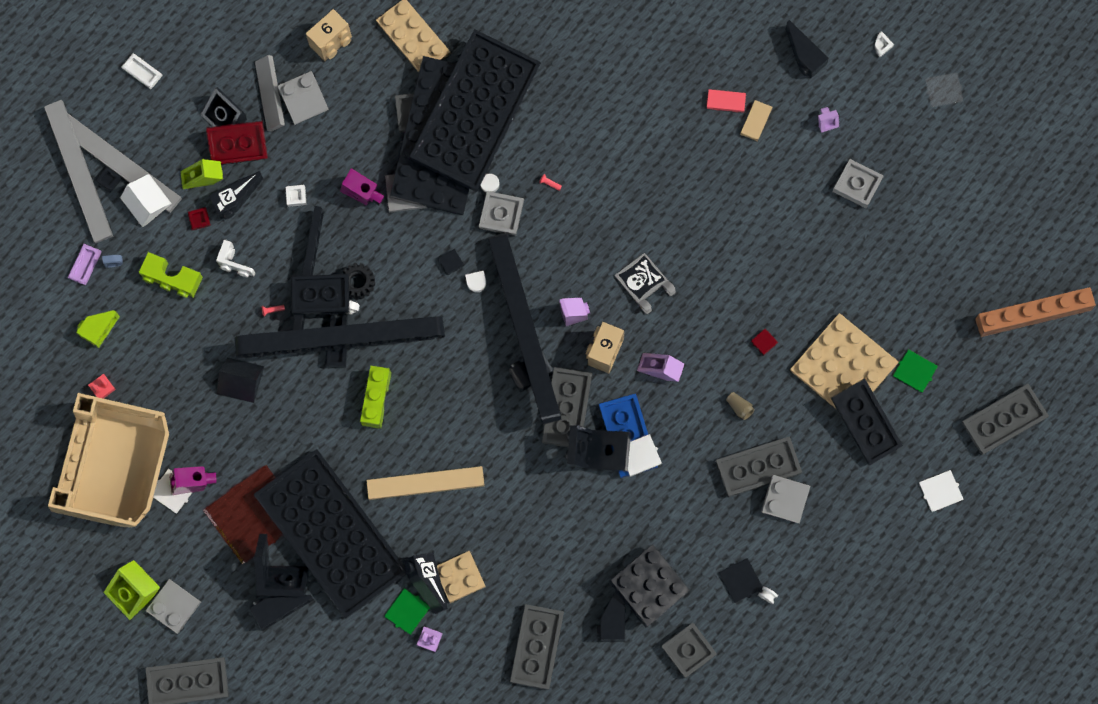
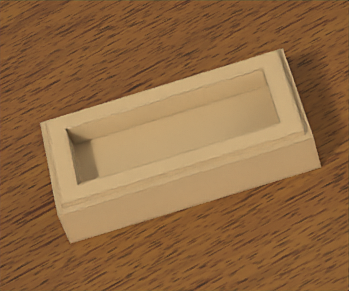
[740,100,772,141]

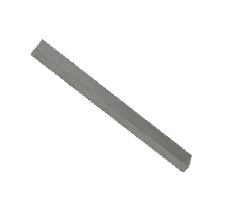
[44,100,113,243]
[68,114,182,213]

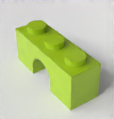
[139,252,203,298]
[360,366,391,429]

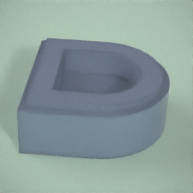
[102,255,123,268]

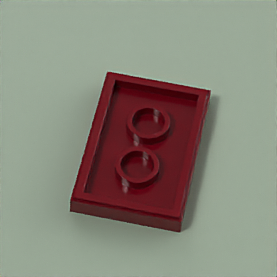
[206,121,268,164]

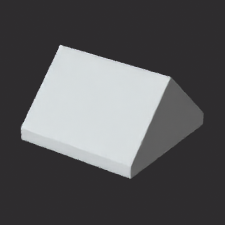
[120,174,172,227]

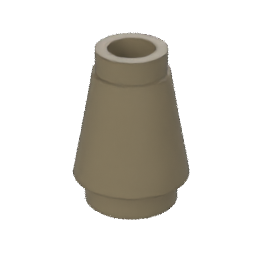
[726,392,755,420]

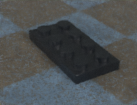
[831,378,903,465]

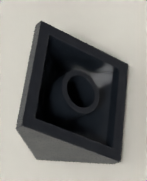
[201,87,247,127]
[217,357,264,403]

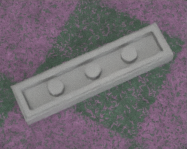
[255,55,285,131]

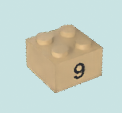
[306,9,352,61]
[586,322,624,373]

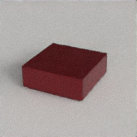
[188,207,211,230]
[751,328,778,356]

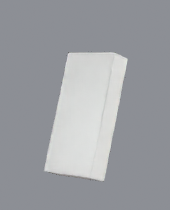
[122,53,163,89]

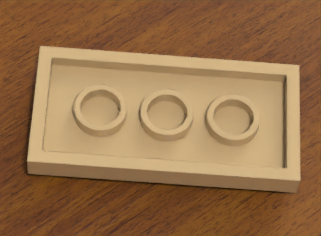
[376,0,451,72]

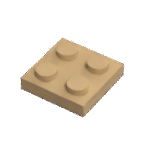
[437,551,486,603]

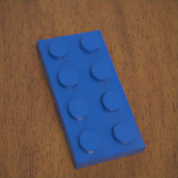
[599,394,658,478]

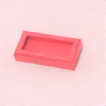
[707,89,746,113]

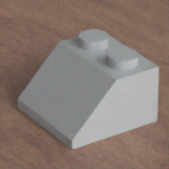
[278,71,329,125]

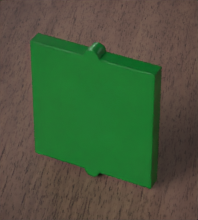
[893,349,938,393]
[384,588,430,635]

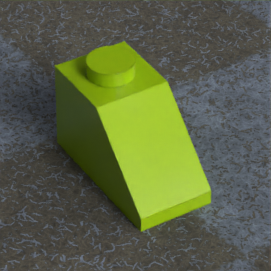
[180,159,223,189]
[76,310,120,348]

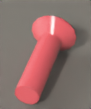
[539,174,562,191]
[262,305,285,317]

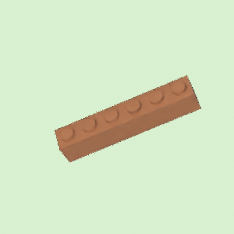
[976,287,1096,337]

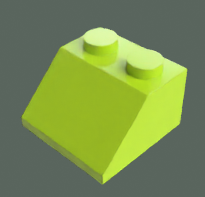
[103,560,160,620]

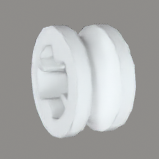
[758,586,778,604]

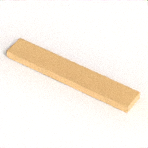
[367,466,484,500]

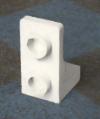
[216,240,255,278]

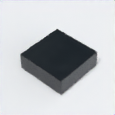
[95,166,123,193]
[438,249,464,275]

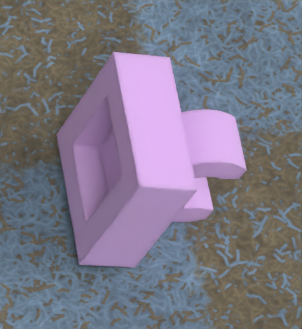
[818,107,839,133]
[417,627,442,652]

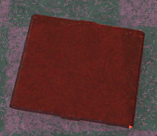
[204,465,283,565]

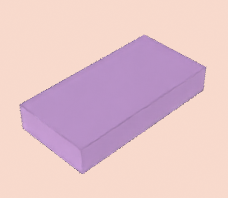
[68,244,102,285]

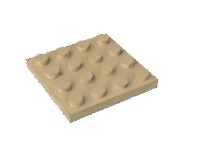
[790,313,899,409]

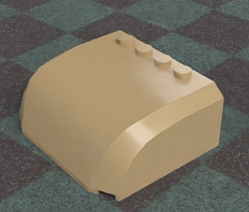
[48,393,169,527]

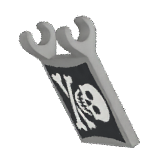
[615,253,676,314]

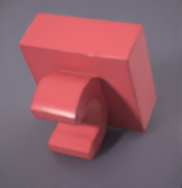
[88,374,116,399]

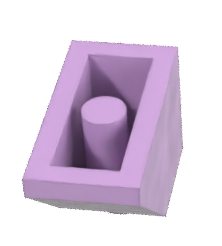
[560,298,590,326]
[637,353,684,382]

